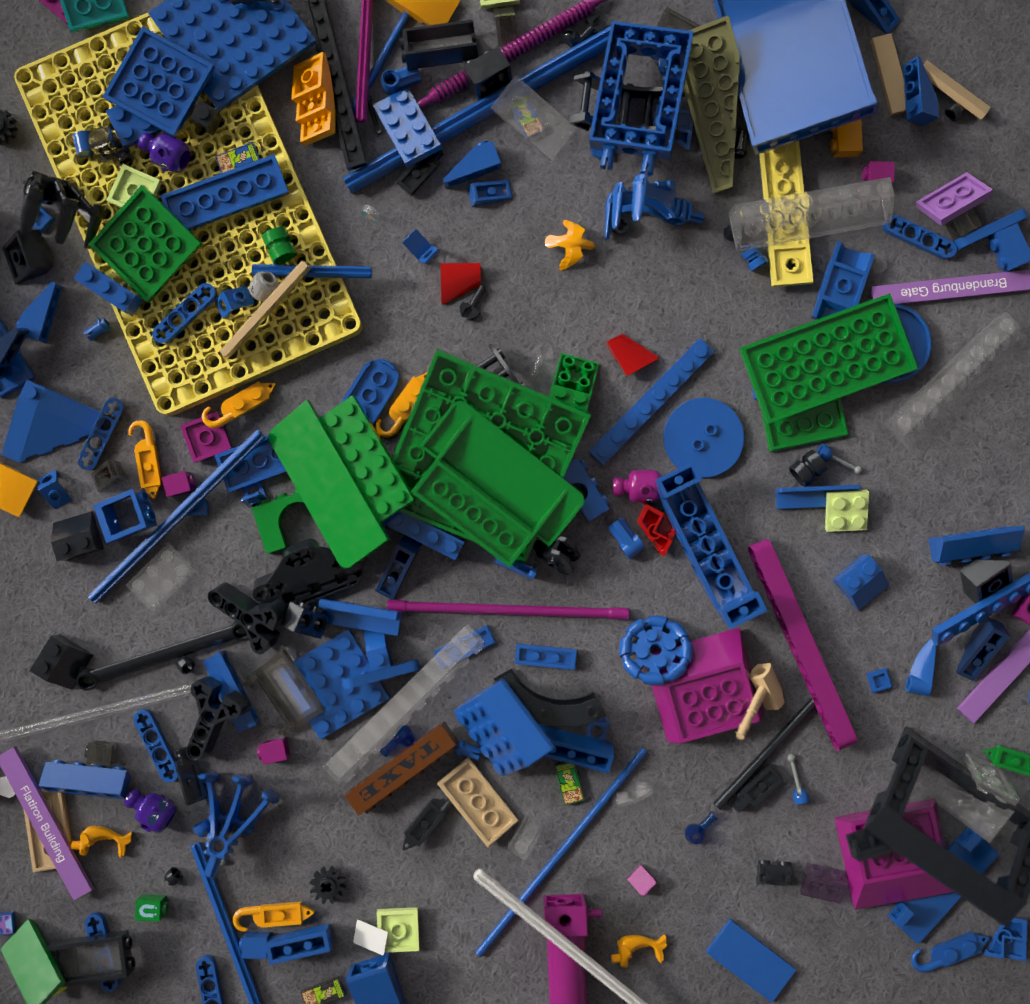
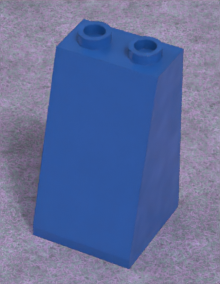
[346,952,406,1004]

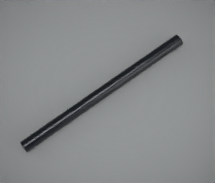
[713,697,816,810]

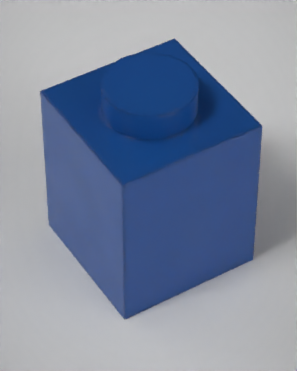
[239,931,271,959]

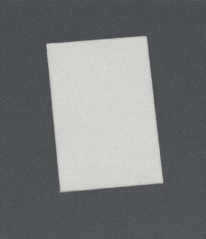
[354,919,388,956]

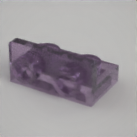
[800,863,848,904]

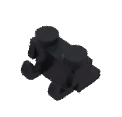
[756,860,793,887]

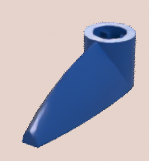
[906,639,936,696]

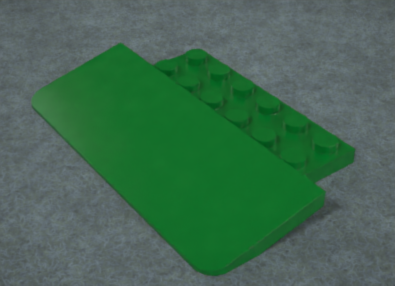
[269,395,416,568]
[411,401,584,568]

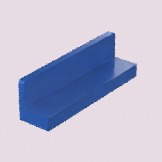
[775,485,861,509]
[318,599,402,636]
[203,650,260,733]

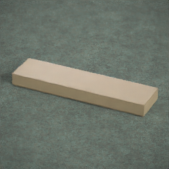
[870,33,906,116]
[923,60,990,120]

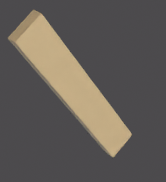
[220,261,311,357]

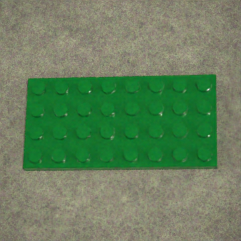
[739,293,918,425]

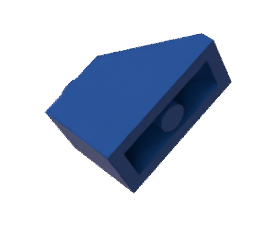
[364,630,393,672]

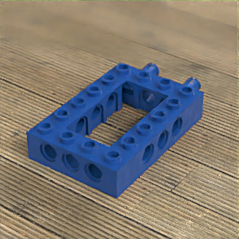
[589,21,693,176]

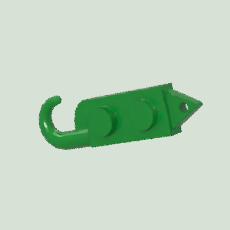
[982,745,1030,776]

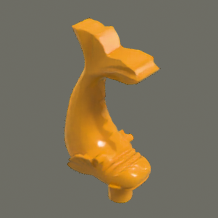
[71,825,133,858]
[611,934,667,968]

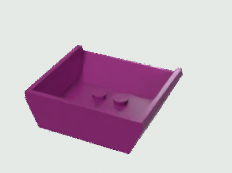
[647,628,764,744]
[834,798,953,910]

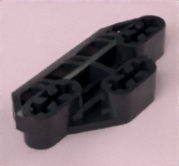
[252,538,368,606]

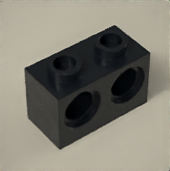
[281,601,331,639]

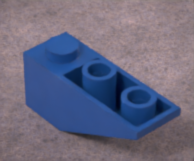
[903,56,939,126]

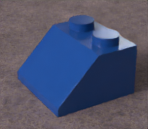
[832,554,889,611]

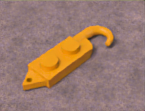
[375,373,427,438]
[202,381,276,428]
[128,420,163,499]
[233,901,315,932]

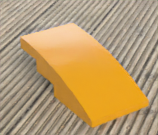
[386,0,460,25]
[291,52,335,146]
[0,461,39,517]

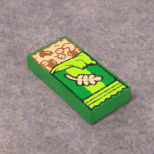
[555,762,584,805]

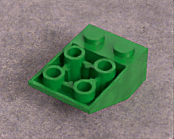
[549,353,599,411]

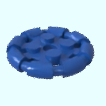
[619,615,693,686]

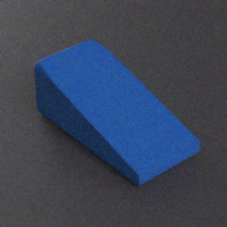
[468,179,512,207]

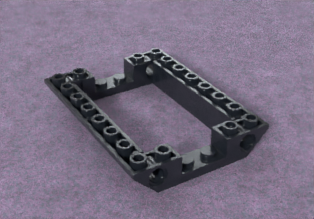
[863,726,1030,926]

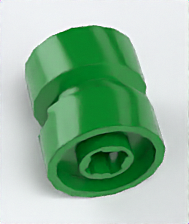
[262,226,297,264]

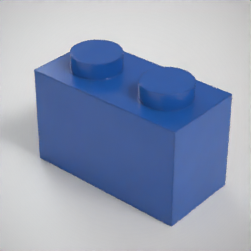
[988,223,1030,272]

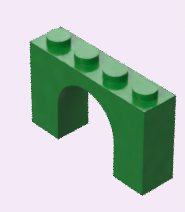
[252,489,304,554]

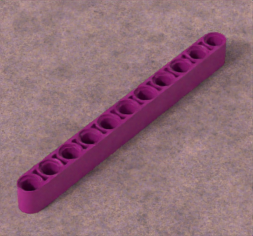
[748,539,857,751]

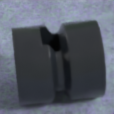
[788,450,828,487]

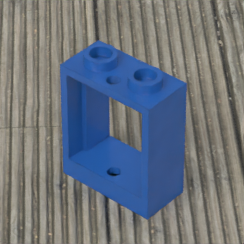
[93,488,157,543]

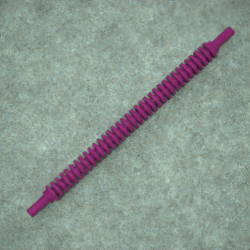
[417,0,607,109]

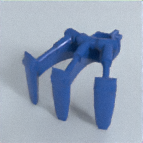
[605,174,705,240]
[198,771,280,879]

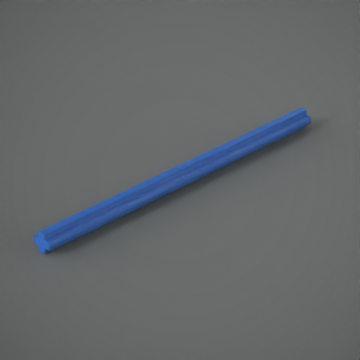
[343,26,611,194]

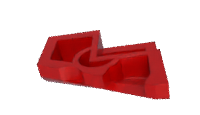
[440,263,481,304]
[606,334,659,377]
[637,504,675,556]

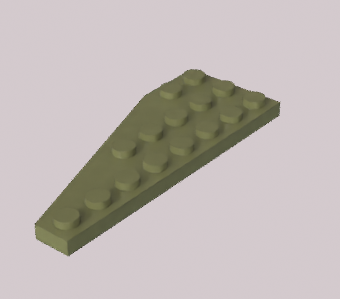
[684,15,740,194]

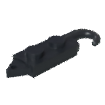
[402,786,453,851]

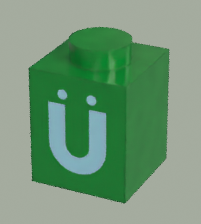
[135,894,169,922]

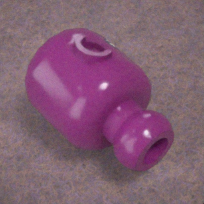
[613,470,661,504]

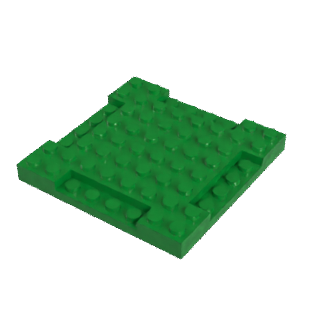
[392,348,591,563]

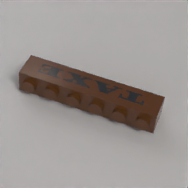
[344,721,459,816]

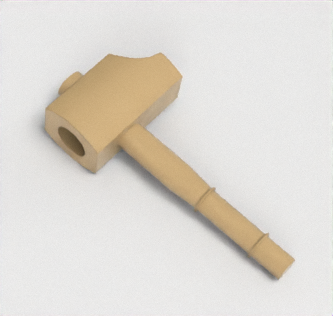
[736,663,785,739]

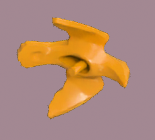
[545,220,595,270]

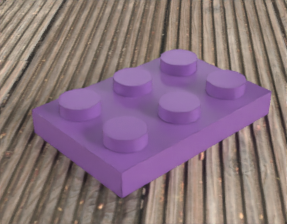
[916,172,993,226]

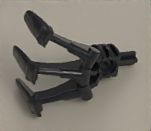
[19,170,105,249]

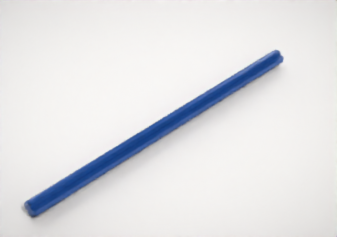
[89,430,265,603]
[190,842,262,1004]

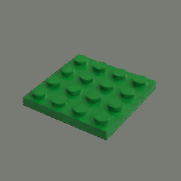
[88,185,203,303]

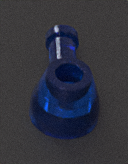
[380,724,416,757]
[684,811,718,845]

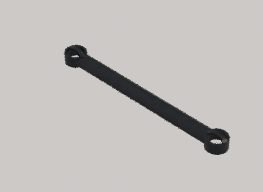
[76,621,248,691]

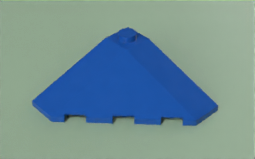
[1,380,108,463]

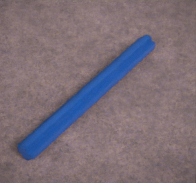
[252,264,373,279]

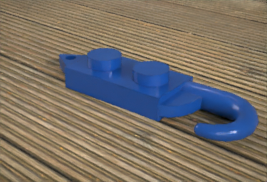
[911,931,989,973]

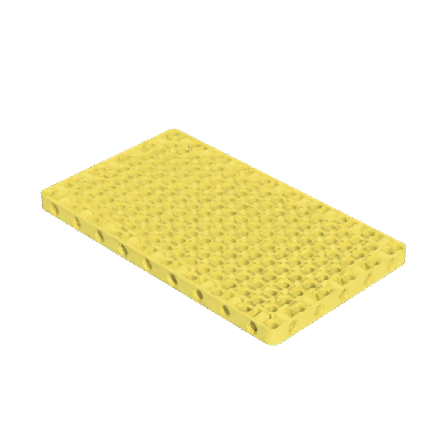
[14,13,363,416]

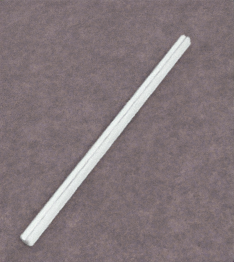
[473,869,647,1004]

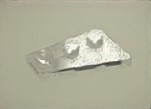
[936,786,1015,843]

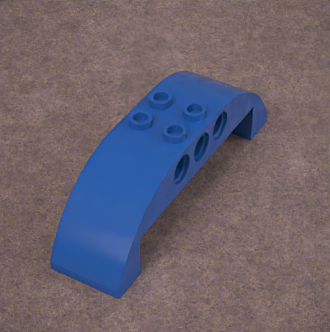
[655,462,767,629]

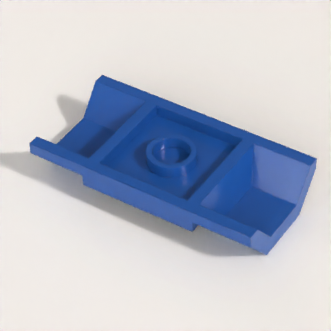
[811,241,875,320]

